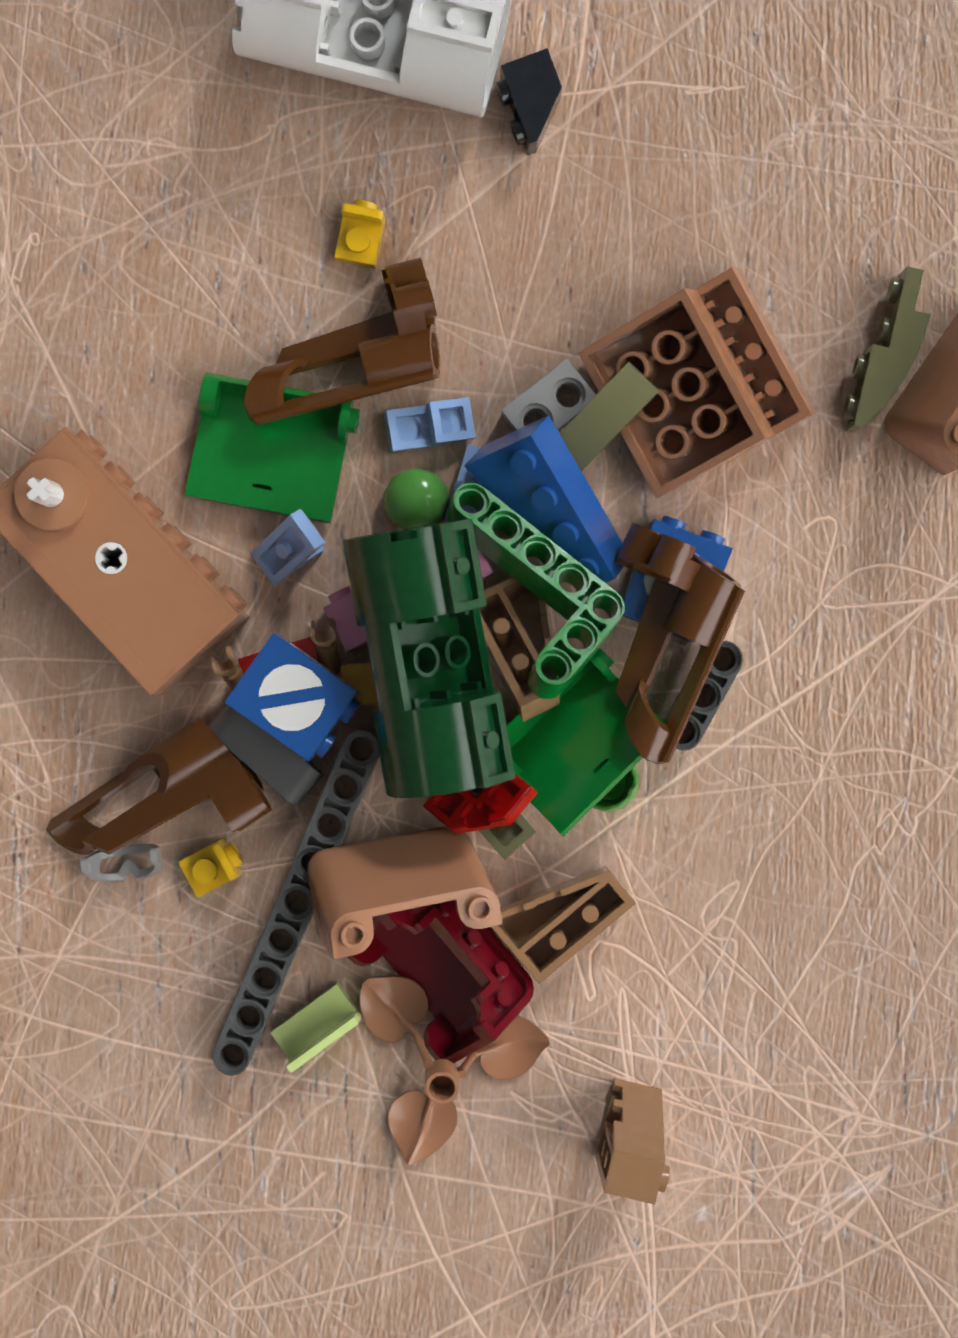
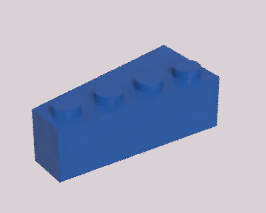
[464,415,624,583]

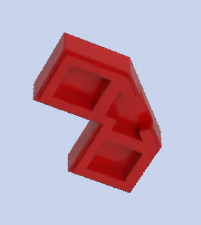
[423,774,538,834]

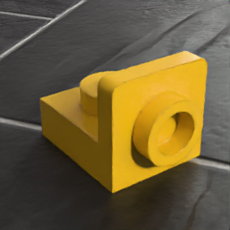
[334,200,385,269]
[178,837,244,898]

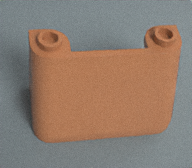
[885,313,958,475]
[307,826,502,959]

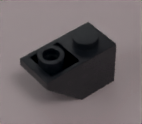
[495,48,562,155]

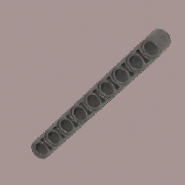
[213,729,380,1076]

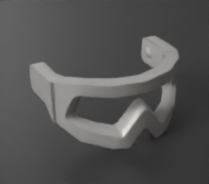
[80,844,162,882]

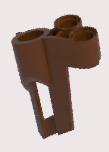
[243,257,440,425]
[615,523,745,764]
[46,718,272,855]

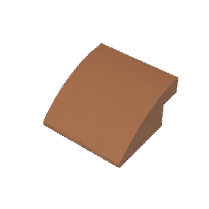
[578,267,816,499]

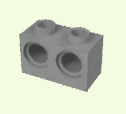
[501,359,596,432]

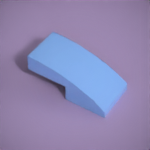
[383,397,476,453]

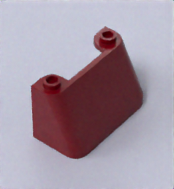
[347,900,534,1063]

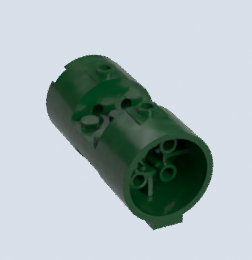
[342,519,515,798]

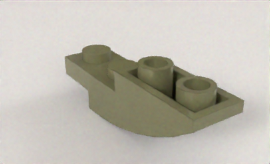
[843,266,931,433]

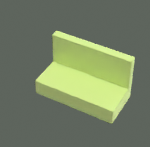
[270,982,362,1073]

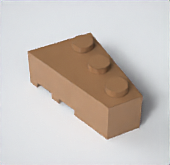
[480,564,560,722]
[492,866,636,984]
[596,1078,670,1205]

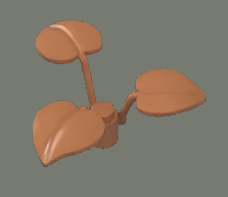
[359,975,549,1165]

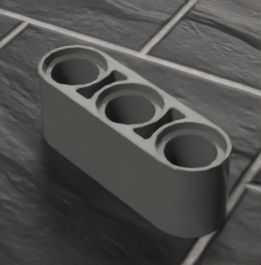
[664,640,743,751]
[208,705,324,806]

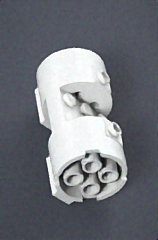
[232,0,512,117]

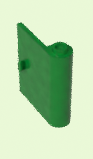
[184,372,360,524]
[507,647,666,837]

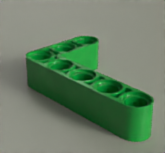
[448,483,625,699]

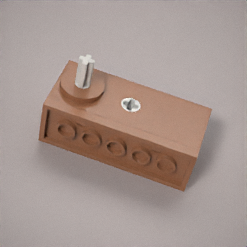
[0,426,249,696]

